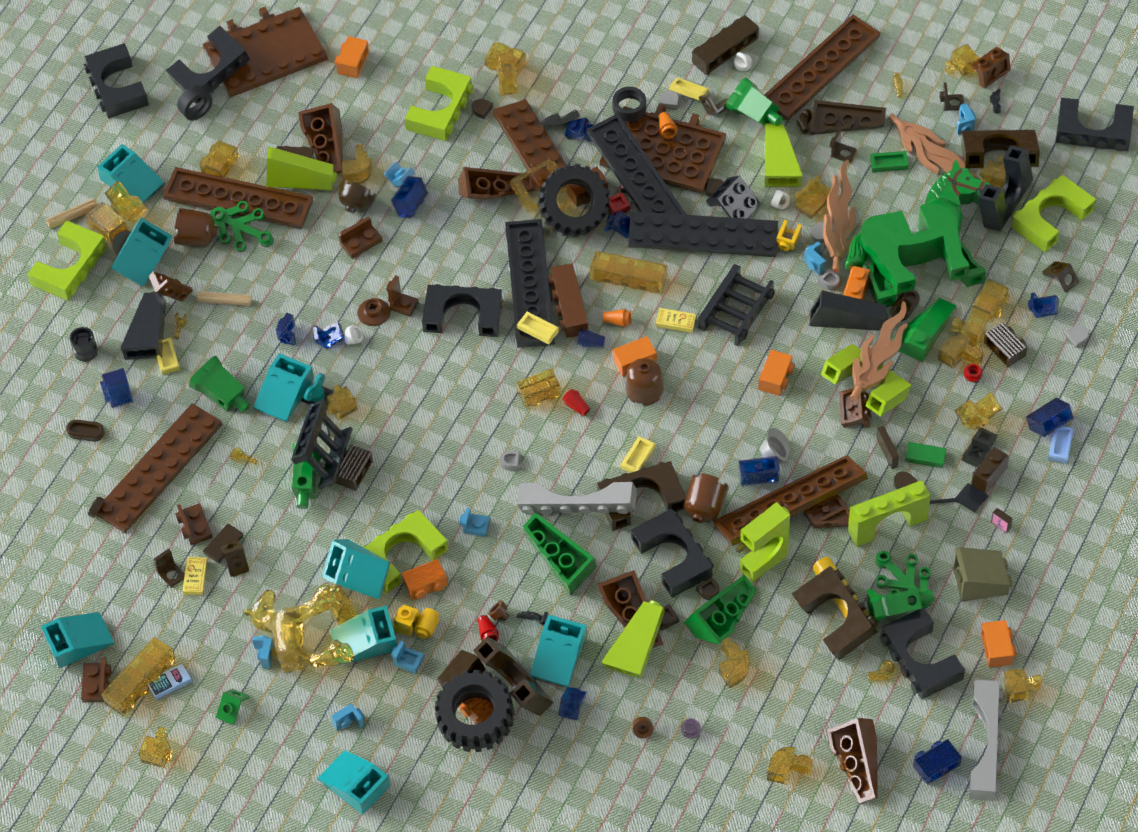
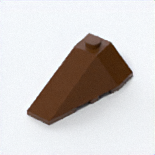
[298,103,343,173]
[458,167,535,200]
[597,570,664,649]
[827,718,878,803]

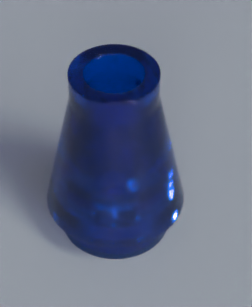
[577,329,605,347]

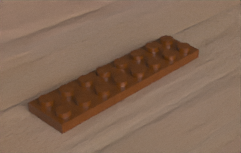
[764,14,880,121]
[163,167,314,229]
[96,403,222,533]
[713,455,868,546]

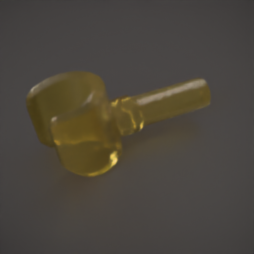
[174,313,187,339]
[230,447,258,465]

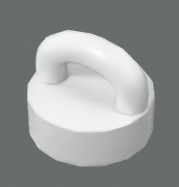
[734,52,752,71]
[770,189,790,210]
[345,325,363,345]

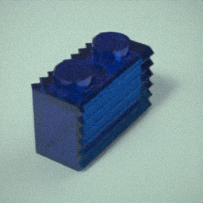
[391,176,429,218]
[100,368,133,408]
[1026,397,1074,437]
[738,456,780,487]
[913,739,962,785]

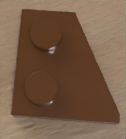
[804,494,850,529]

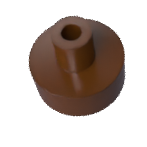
[488,600,509,621]
[632,717,653,738]

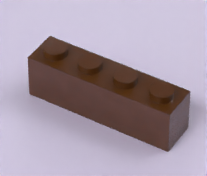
[548,263,589,338]

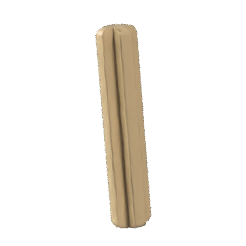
[46,199,99,229]
[197,291,252,306]

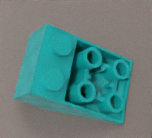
[97,144,165,207]
[111,217,173,287]
[253,353,314,422]
[322,539,391,599]
[330,605,397,665]
[41,612,115,669]
[530,615,587,687]
[317,750,390,815]

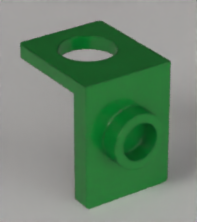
[216,689,250,725]

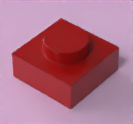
[608,192,630,216]

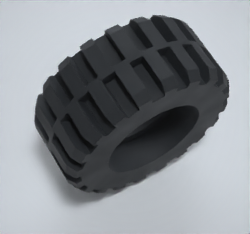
[538,164,610,237]
[435,670,515,752]

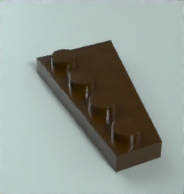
[810,100,886,135]

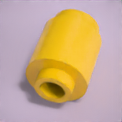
[414,608,439,639]

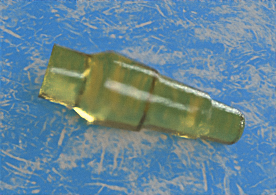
[892,73,902,98]

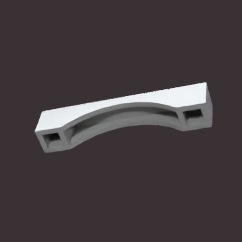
[517,482,637,514]
[969,679,1003,801]

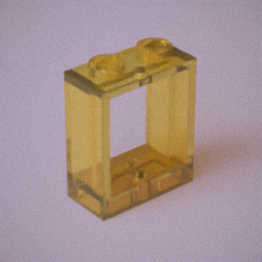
[510,158,568,214]

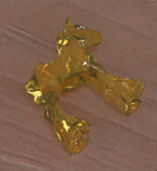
[243,583,354,673]

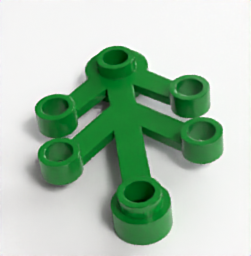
[210,201,274,252]
[875,551,932,609]

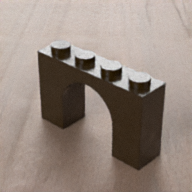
[961,129,1040,168]
[597,461,686,531]
[792,566,878,660]
[473,637,554,716]

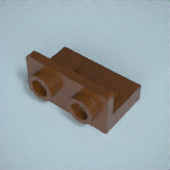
[971,47,1011,89]
[338,217,383,259]
[149,271,193,302]
[839,388,872,428]
[175,503,213,545]
[81,657,111,703]

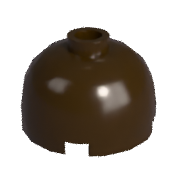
[339,180,376,214]

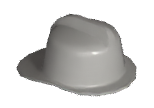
[759,428,790,465]

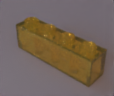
[589,251,667,294]
[101,637,176,716]

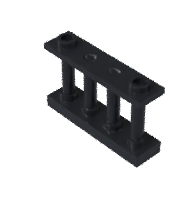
[698,264,775,346]
[291,399,353,489]

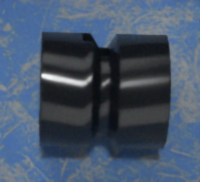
[69,327,98,362]

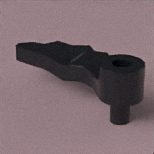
[990,89,1001,114]
[517,611,548,625]

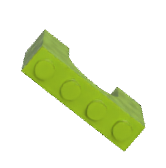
[404,66,474,141]
[1012,174,1096,253]
[27,220,107,301]
[821,344,912,417]
[848,480,930,547]
[740,502,790,582]
[362,509,448,594]

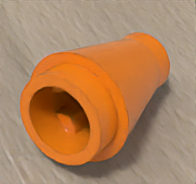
[659,112,677,138]
[603,309,631,327]

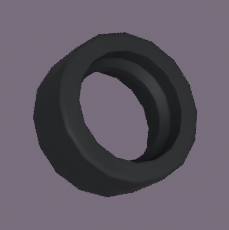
[177,85,213,121]
[612,86,647,122]

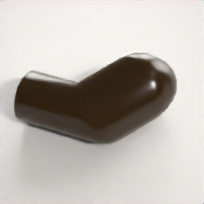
[796,109,812,134]

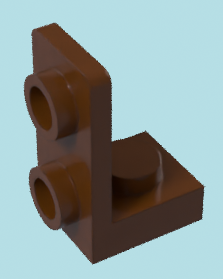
[386,275,419,317]

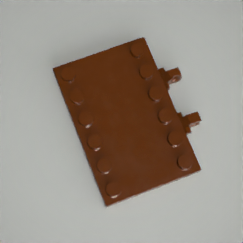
[203,7,328,98]
[599,104,726,194]

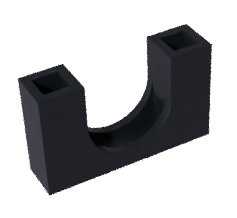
[166,26,250,104]
[83,43,149,119]
[1055,97,1134,151]
[978,145,1033,232]
[422,284,503,337]
[631,509,714,598]
[880,607,965,699]

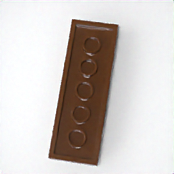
[493,99,566,191]

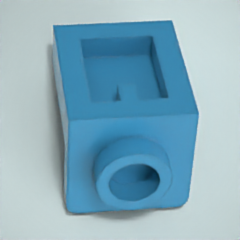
[384,162,416,187]
[460,508,490,537]
[252,636,275,669]
[331,703,365,731]

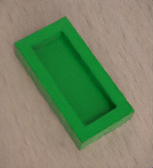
[870,151,909,173]
[905,442,947,468]

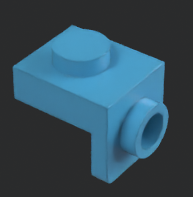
[956,103,975,135]
[804,241,825,275]
[391,641,424,674]

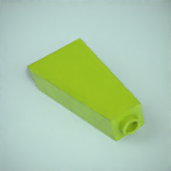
[765,123,802,187]
[266,147,337,190]
[602,601,665,679]

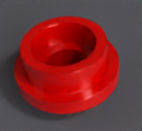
[963,364,983,382]

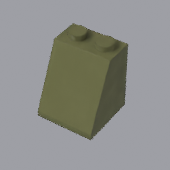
[953,547,1012,602]

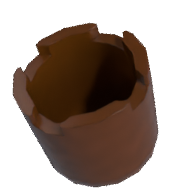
[174,208,218,247]
[626,358,664,406]
[684,473,729,523]

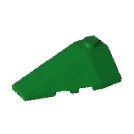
[893,298,957,362]
[683,575,757,645]

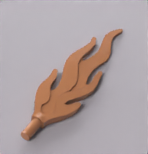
[888,113,977,178]
[823,160,856,273]
[850,302,908,402]

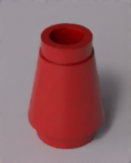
[562,389,591,417]
[477,615,499,642]

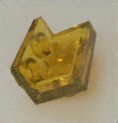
[794,175,831,219]

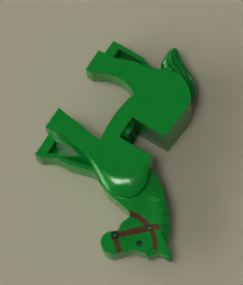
[845,160,991,307]

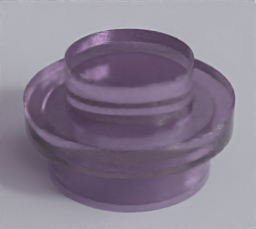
[681,718,701,739]

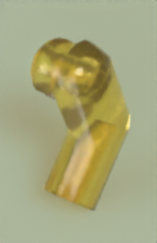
[868,660,895,682]

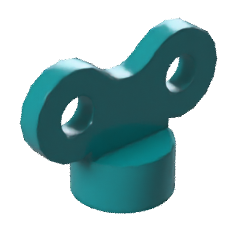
[304,373,325,402]

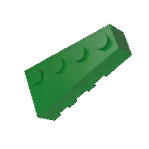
[523,512,597,595]

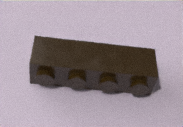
[692,15,759,75]

